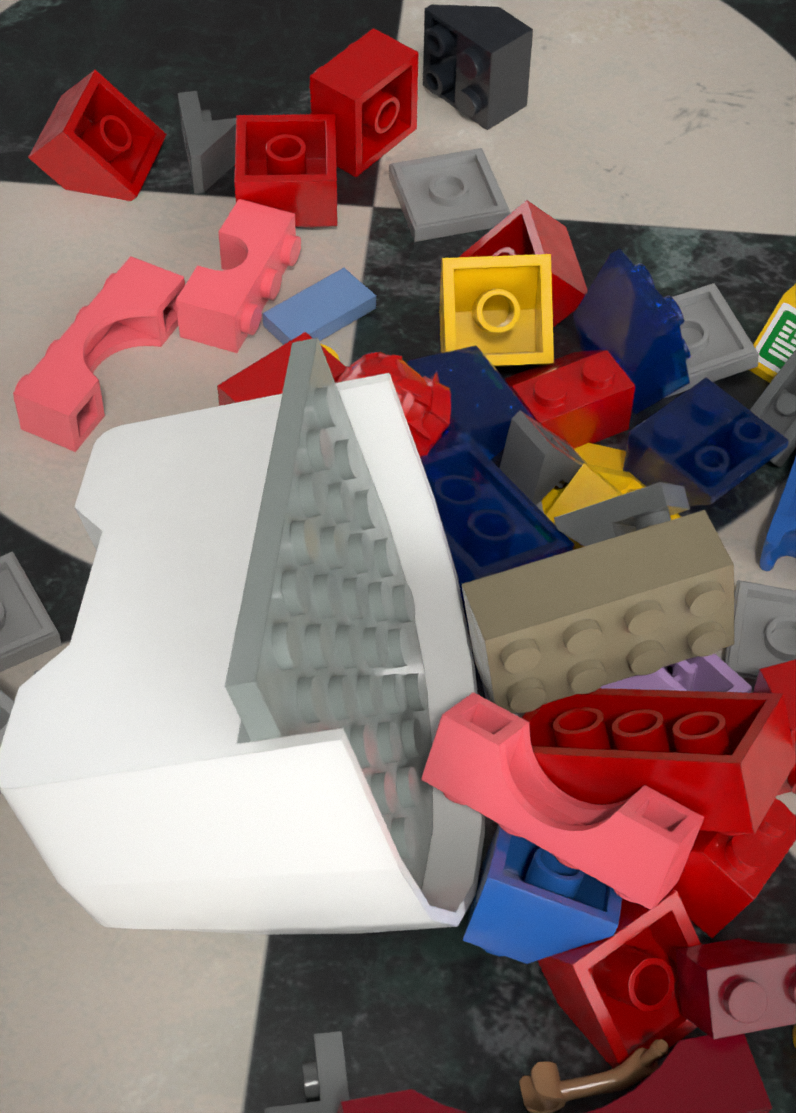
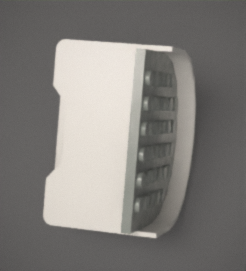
[0,338,485,935]

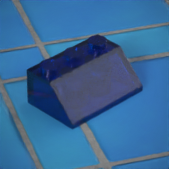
[420,441,574,631]

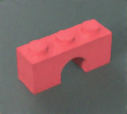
[176,199,301,353]

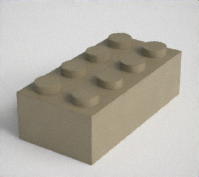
[462,510,735,714]

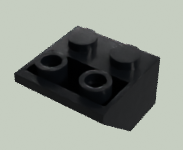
[423,4,533,130]

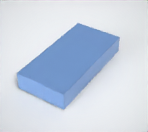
[262,268,376,345]

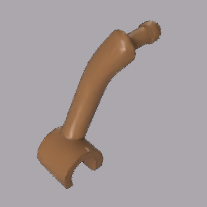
[519,1039,669,1113]

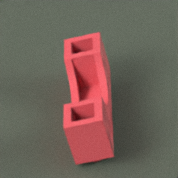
[13,256,185,452]
[421,692,704,910]

